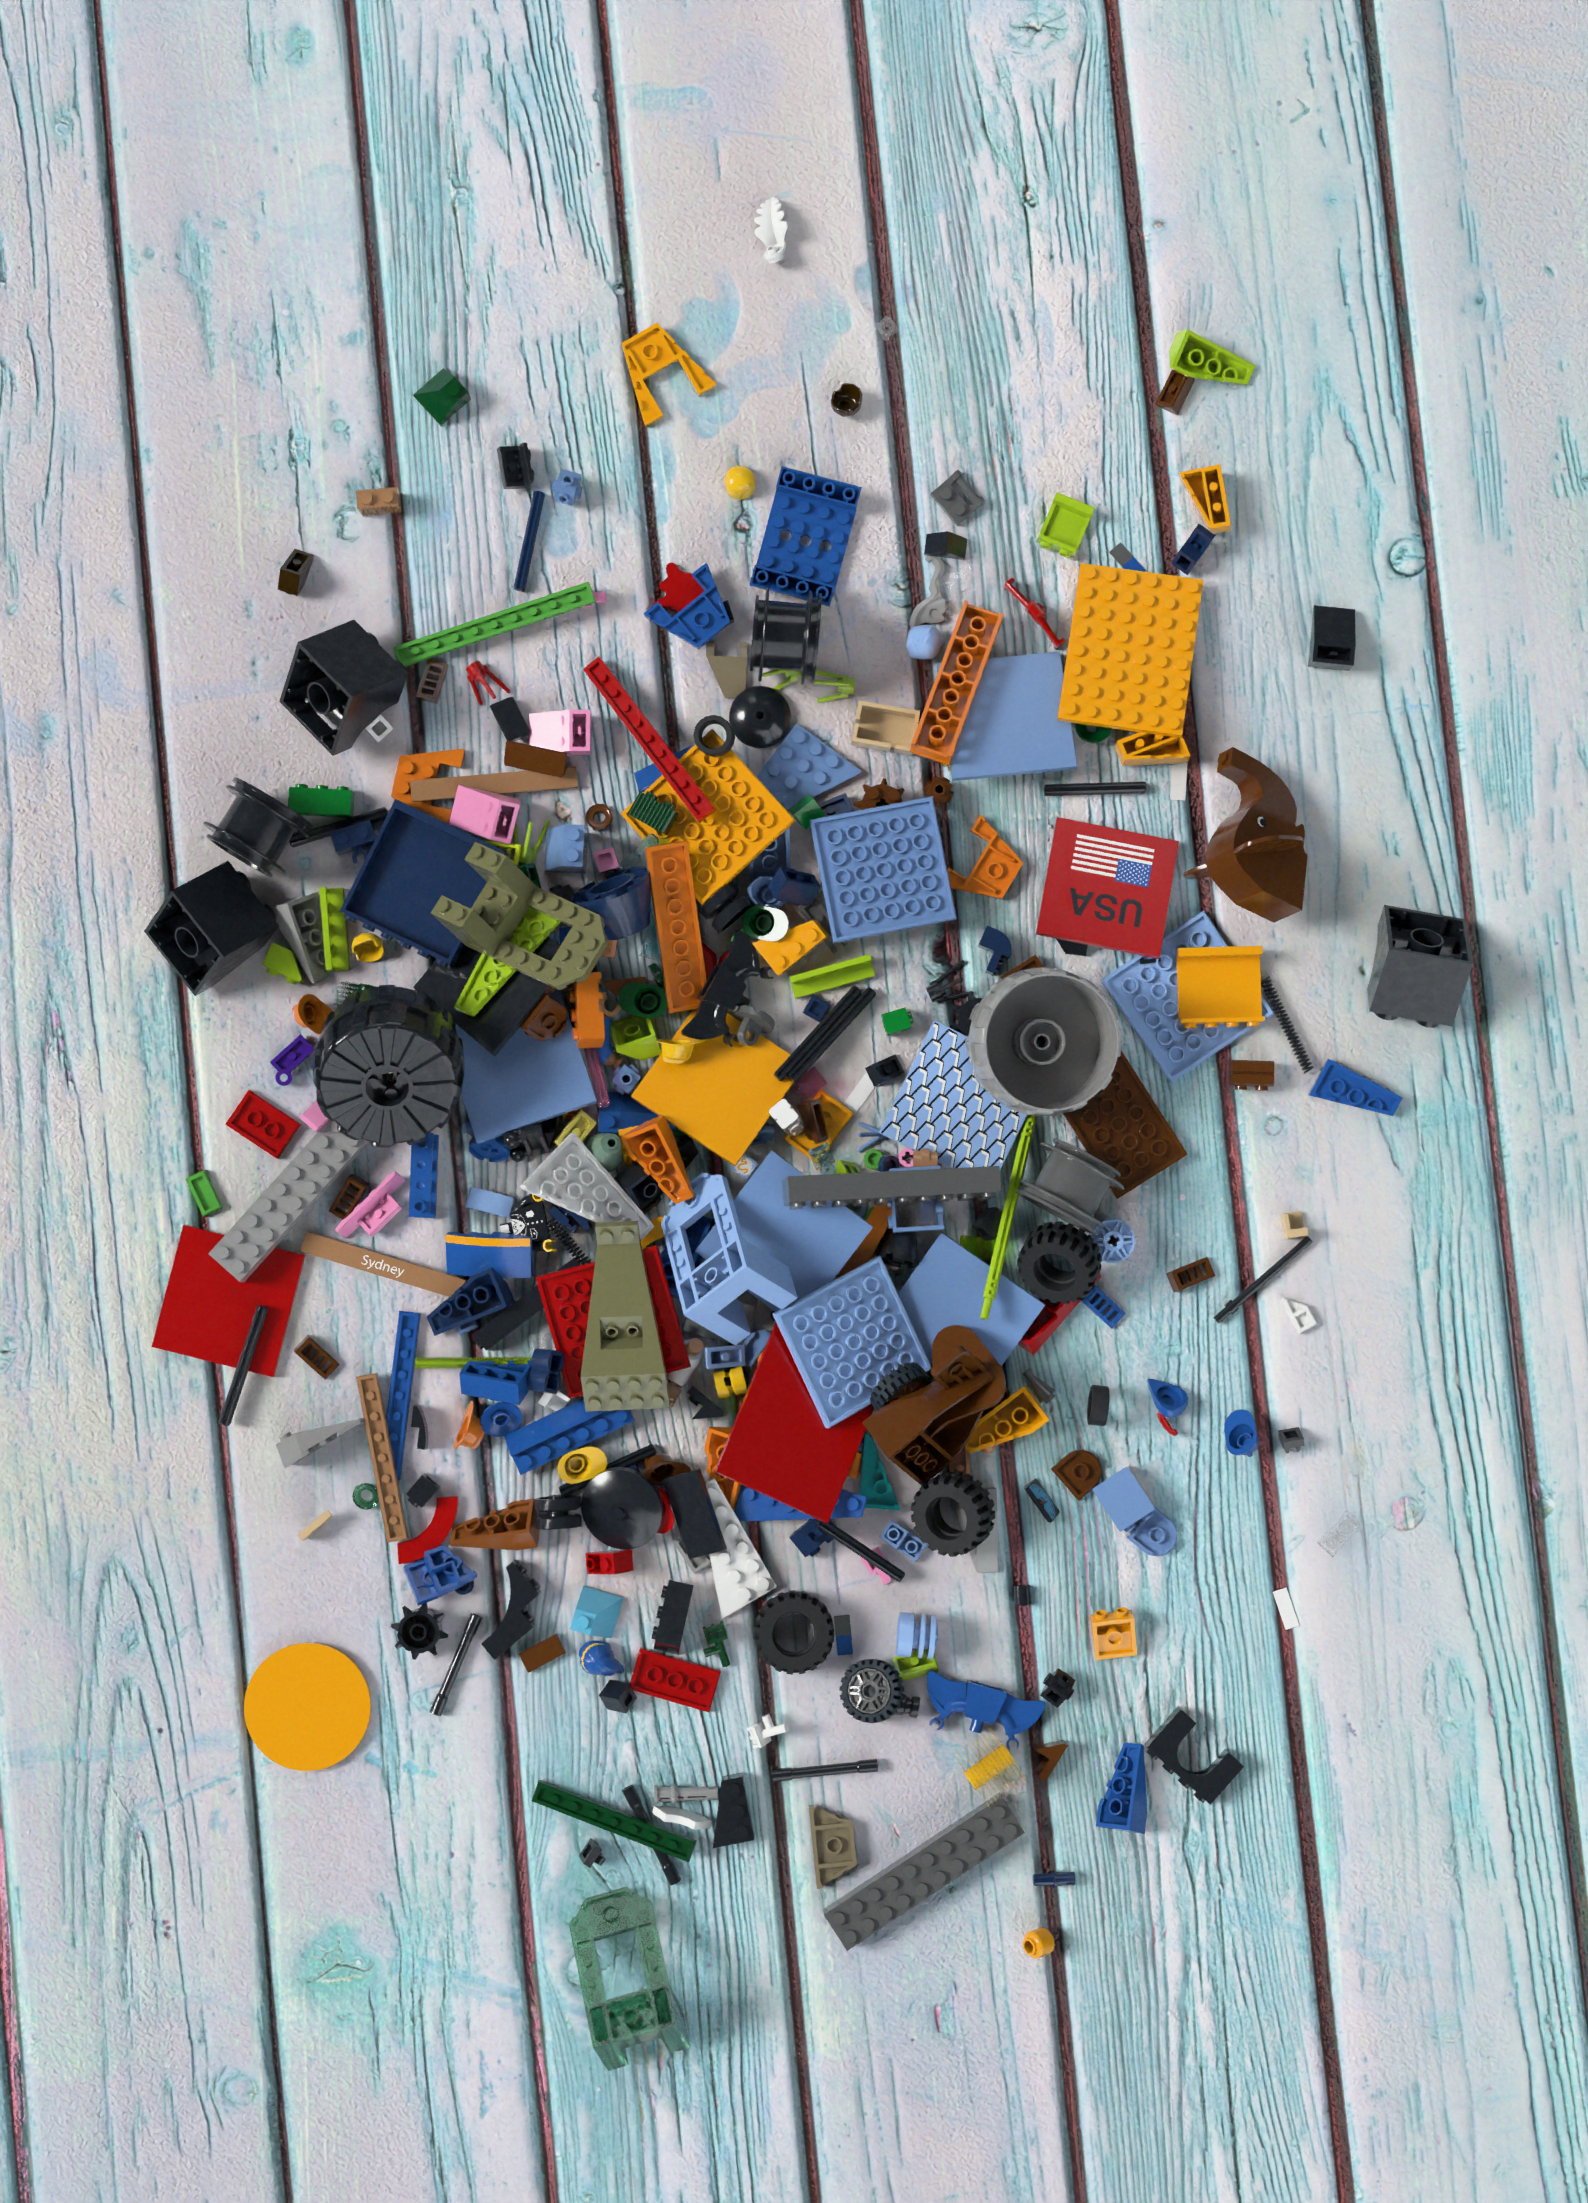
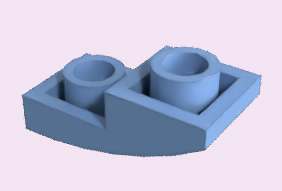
[880,1520,928,1562]

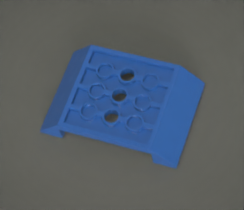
[750,466,862,607]

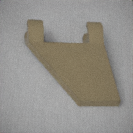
[706,641,748,699]

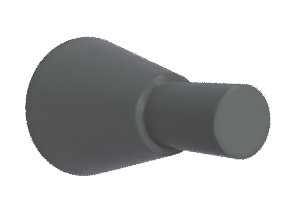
[1023,1369,1056,1404]

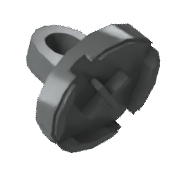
[734,1005,775,1046]

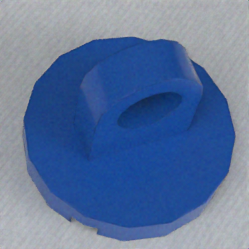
[469,1136,511,1162]

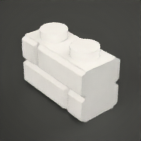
[769,1099,805,1136]

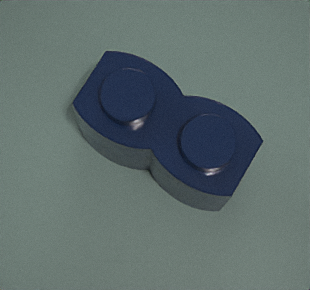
[527,1348,564,1394]

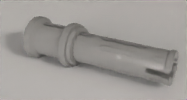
[654,1785,718,1804]

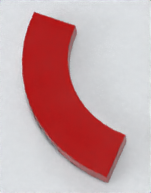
[397,1496,458,1564]

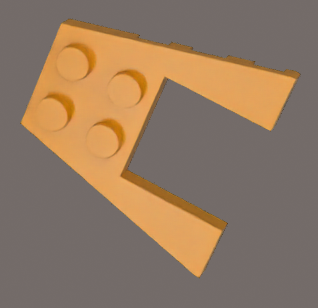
[621,323,716,427]

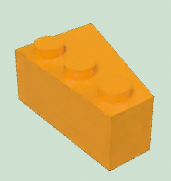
[1179,464,1231,534]
[752,919,830,976]

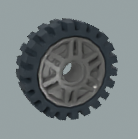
[839,1659,904,1723]

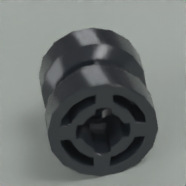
[896,1694,920,1718]

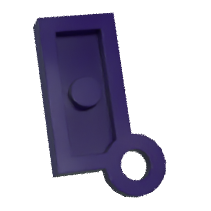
[270,1034,315,1086]

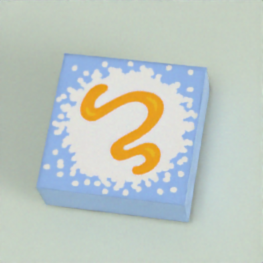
[730,1154,758,1180]

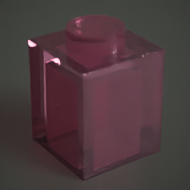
[794,1066,827,1099]

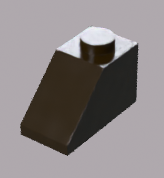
[277,549,314,596]

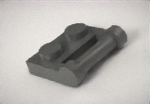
[930,470,985,526]

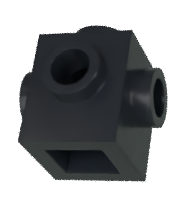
[1040,1668,1076,1708]

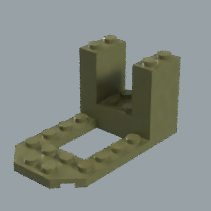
[431,842,608,990]

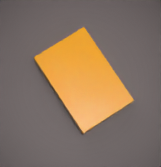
[784,1089,854,1164]

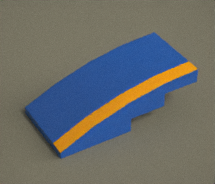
[445,1232,533,1278]

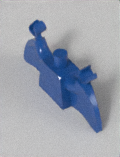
[927,1670,1046,1750]

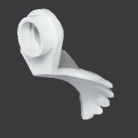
[754,197,788,263]

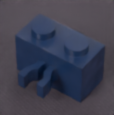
[330,820,377,864]
[768,866,821,907]
[789,1519,834,1558]

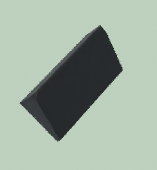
[490,697,530,741]

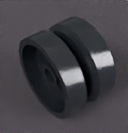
[699,881,752,934]
[534,1494,582,1530]

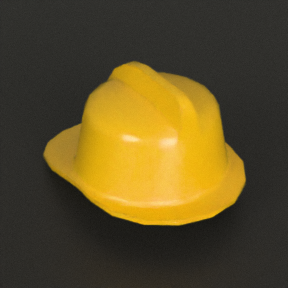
[656,1038,706,1064]
[557,1446,607,1484]

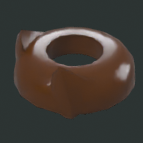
[586,804,613,831]

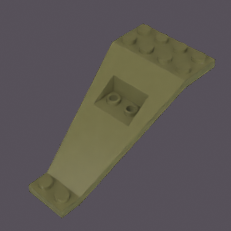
[581,1221,670,1412]

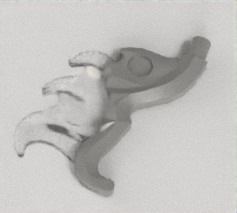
[909,556,971,629]

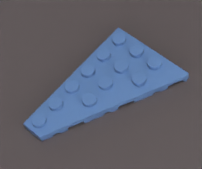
[757,723,861,811]

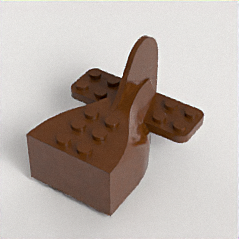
[862,1325,1010,1486]

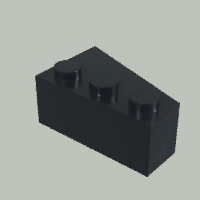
[651,1580,694,1655]
[713,1772,755,1848]

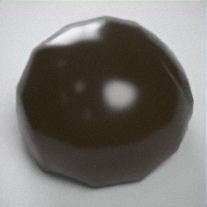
[831,383,862,417]

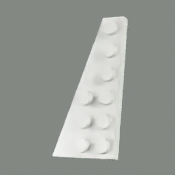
[705,1477,777,1618]

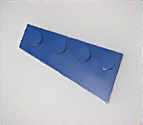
[1308,1059,1402,1116]

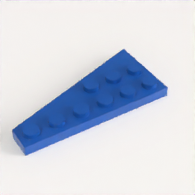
[734,1485,868,1521]

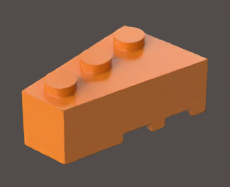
[568,972,605,1048]

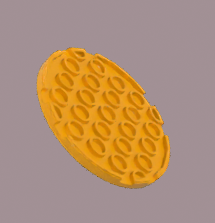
[244,1642,371,1771]

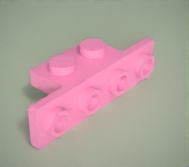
[335,1171,405,1238]

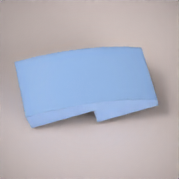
[465,1187,514,1219]

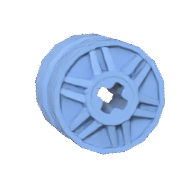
[1089,1219,1135,1263]
[896,1612,938,1659]

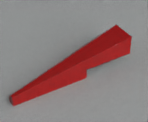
[1018,1273,1102,1355]

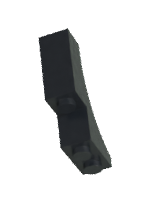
[481,1560,541,1660]

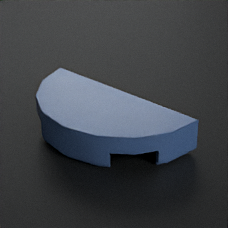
[744,1330,771,1367]

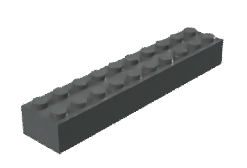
[782,1166,1001,1210]
[823,1792,1025,1951]

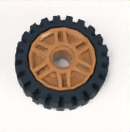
[870,1362,932,1411]

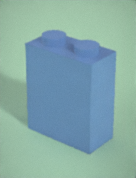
[1092,1466,1155,1533]

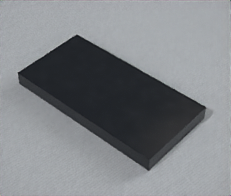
[662,1468,727,1559]

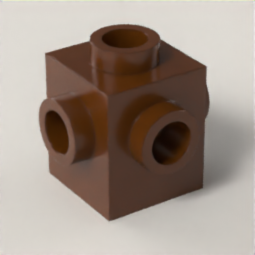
[923,776,954,807]

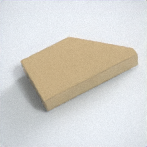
[297,1509,332,1541]

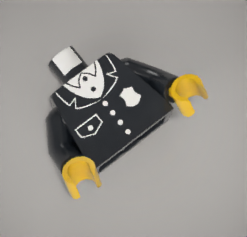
[500,1194,557,1252]

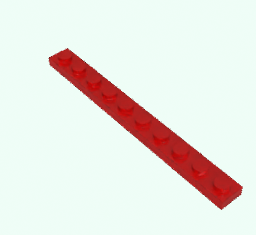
[583,656,716,823]

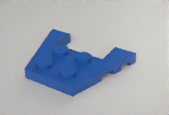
[644,563,731,650]

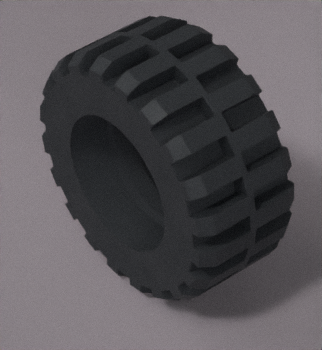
[1017,1221,1102,1304]
[911,1471,995,1557]
[754,1590,835,1675]

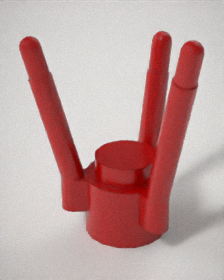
[466,660,510,705]

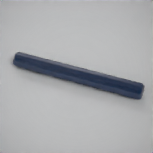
[514,491,545,592]

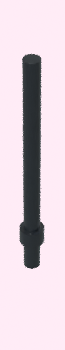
[1213,1236,1313,1324]

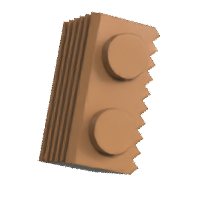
[356,487,402,516]

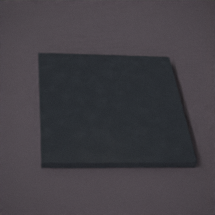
[413,936,560,1056]

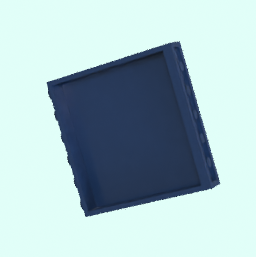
[340,799,509,968]

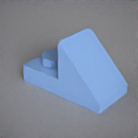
[705,1345,746,1369]

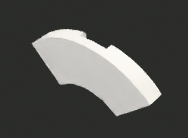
[652,1806,712,1830]

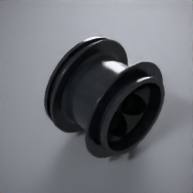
[750,587,822,685]
[203,777,313,877]

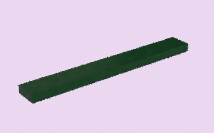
[532,1780,697,1862]

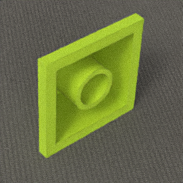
[611,1015,662,1061]

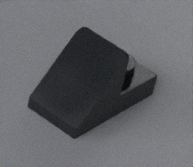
[865,1054,905,1087]
[687,1385,725,1419]

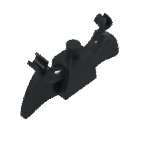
[681,930,774,1047]

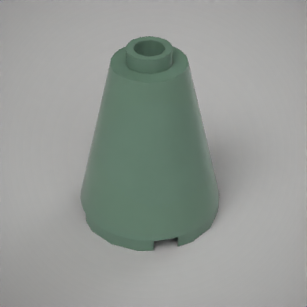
[584,1133,623,1173]

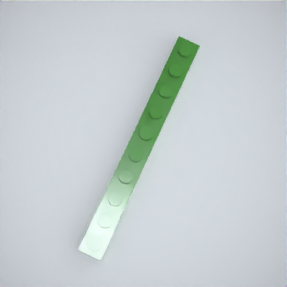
[393,581,596,667]

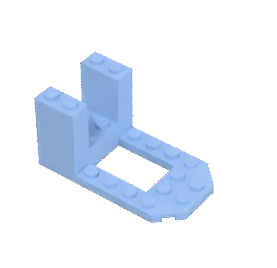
[661,1173,798,1345]

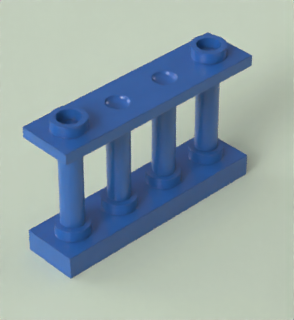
[409,1133,439,1218]

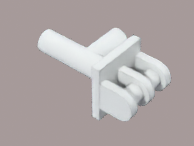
[746,1714,789,1748]

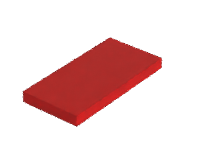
[630,1647,721,1712]

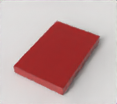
[225,1090,302,1159]

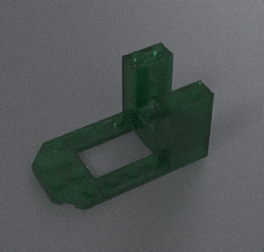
[569,1887,690,2071]

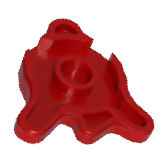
[654,562,704,613]

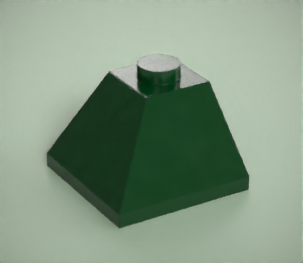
[413,368,471,426]

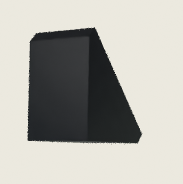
[924,531,967,560]

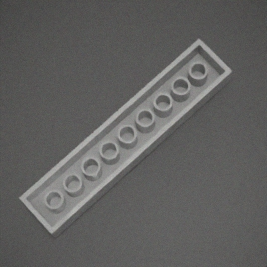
[208,1119,370,1283]

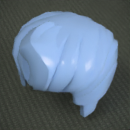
[906,625,945,660]

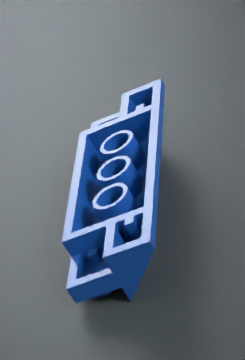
[504,1398,635,1475]

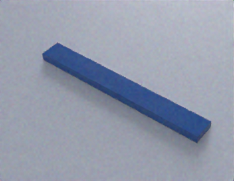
[386,1311,421,1481]

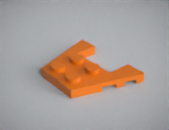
[391,749,465,824]
[947,815,1023,900]

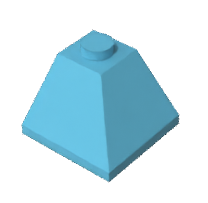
[570,1585,624,1638]

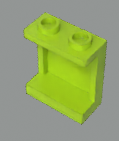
[1036,492,1095,558]

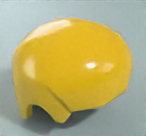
[725,465,756,500]
[351,933,384,962]

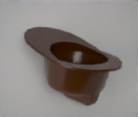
[644,1454,691,1485]

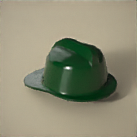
[742,905,789,941]
[618,982,668,1018]

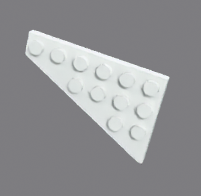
[520,1132,654,1240]

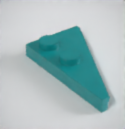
[860,1433,900,1510]

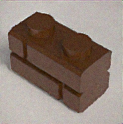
[1229,1060,1274,1091]

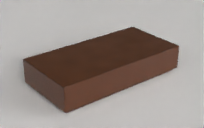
[519,1633,566,1673]

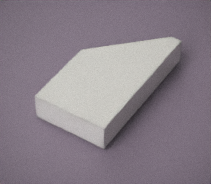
[1280,1298,1317,1334]

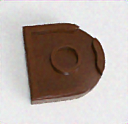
[520,994,567,1041]
[1051,1450,1101,1501]

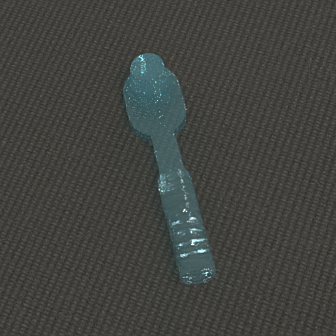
[619,834,659,870]

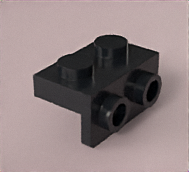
[497,442,534,489]

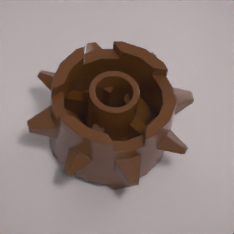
[853,778,905,810]

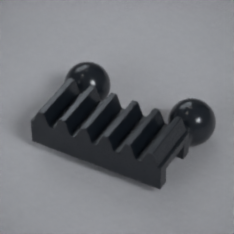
[503,1124,550,1162]

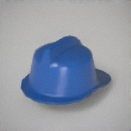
[1224,1409,1259,1457]

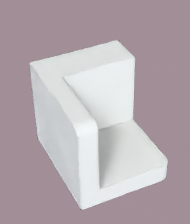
[538,1388,571,1411]

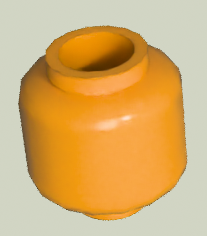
[1023,1927,1055,1959]

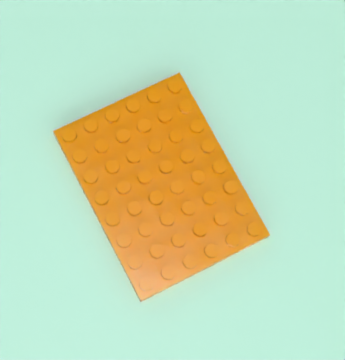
[1057,563,1203,738]

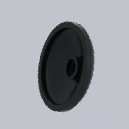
[729,686,791,748]

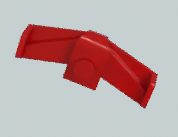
[1004,577,1066,650]

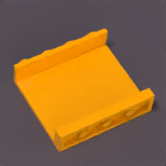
[1176,946,1265,1028]

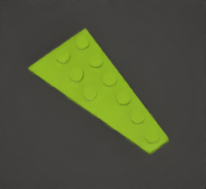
[454,908,560,1017]

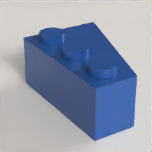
[459,1361,532,1405]

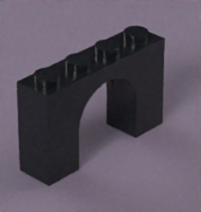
[1145,1706,1244,1805]

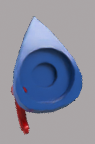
[1147,1378,1188,1436]

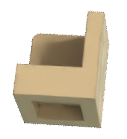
[1280,1211,1308,1239]

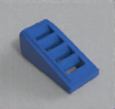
[1081,1285,1126,1329]

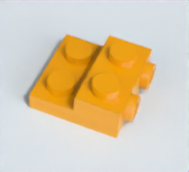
[1090,1607,1137,1660]

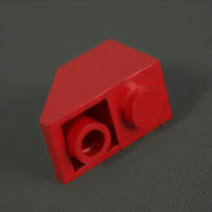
[585,1549,634,1574]

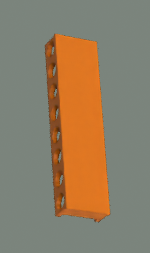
[910,600,1004,765]

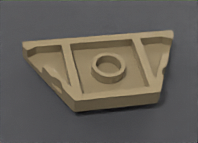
[809,1805,857,1889]

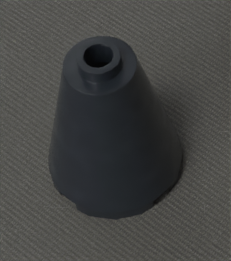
[876,1208,918,1268]

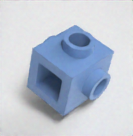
[551,469,583,506]
[612,1064,642,1095]

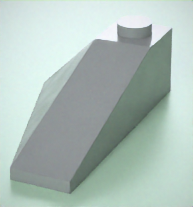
[272,892,330,983]
[276,1418,364,1468]
[953,1487,998,1573]

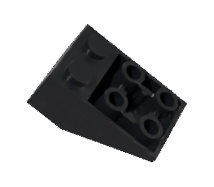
[1308,605,1356,671]

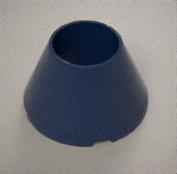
[571,867,651,940]

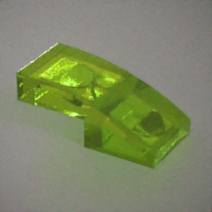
[960,1235,996,1260]

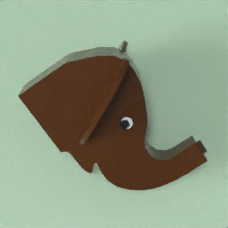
[1184,747,1308,923]

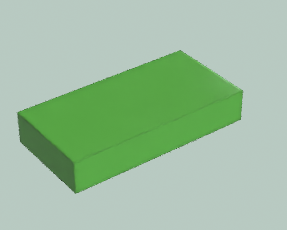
[185,1170,223,1217]

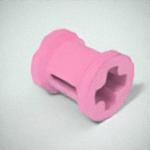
[898,1148,914,1168]

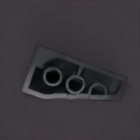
[614,1137,699,1215]

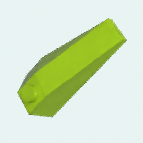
[1169,329,1256,385]

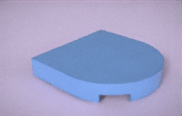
[1126,1505,1177,1556]

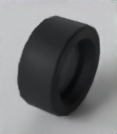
[693,715,735,757]
[1087,1385,1110,1426]

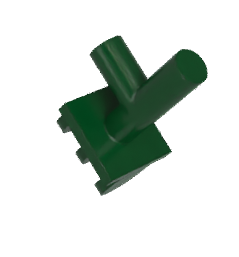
[703,1621,730,1667]

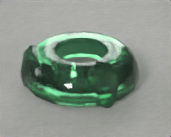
[352,1483,379,1510]

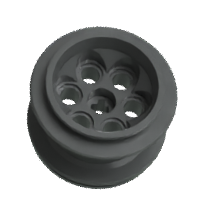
[1016,1138,1124,1236]

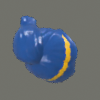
[579,1640,624,1676]

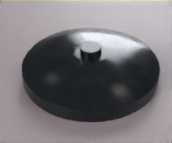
[581,1467,664,1550]

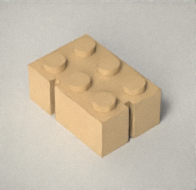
[851,700,920,756]

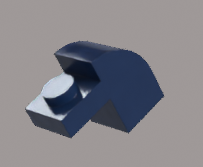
[1171,524,1216,575]
[978,926,1011,975]

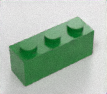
[288,784,355,818]

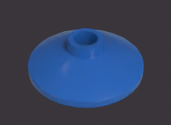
[480,1402,522,1437]

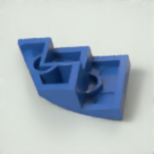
[403,1545,477,1606]

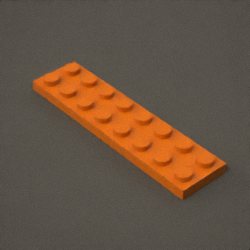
[645,841,706,1013]

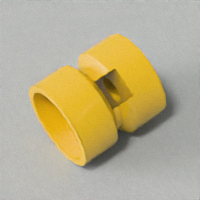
[713,1366,747,1399]

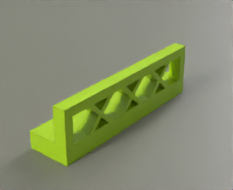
[319,887,351,972]
[790,954,875,999]

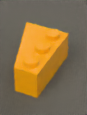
[1115,732,1191,766]

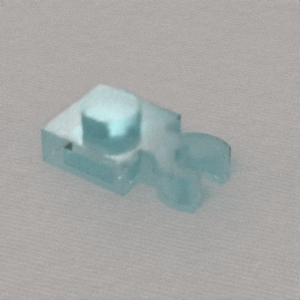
[808,1142,836,1175]

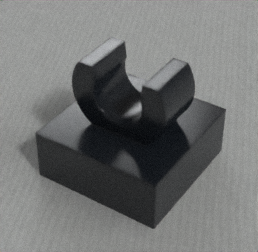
[1278,1427,1304,1453]
[579,1838,606,1868]

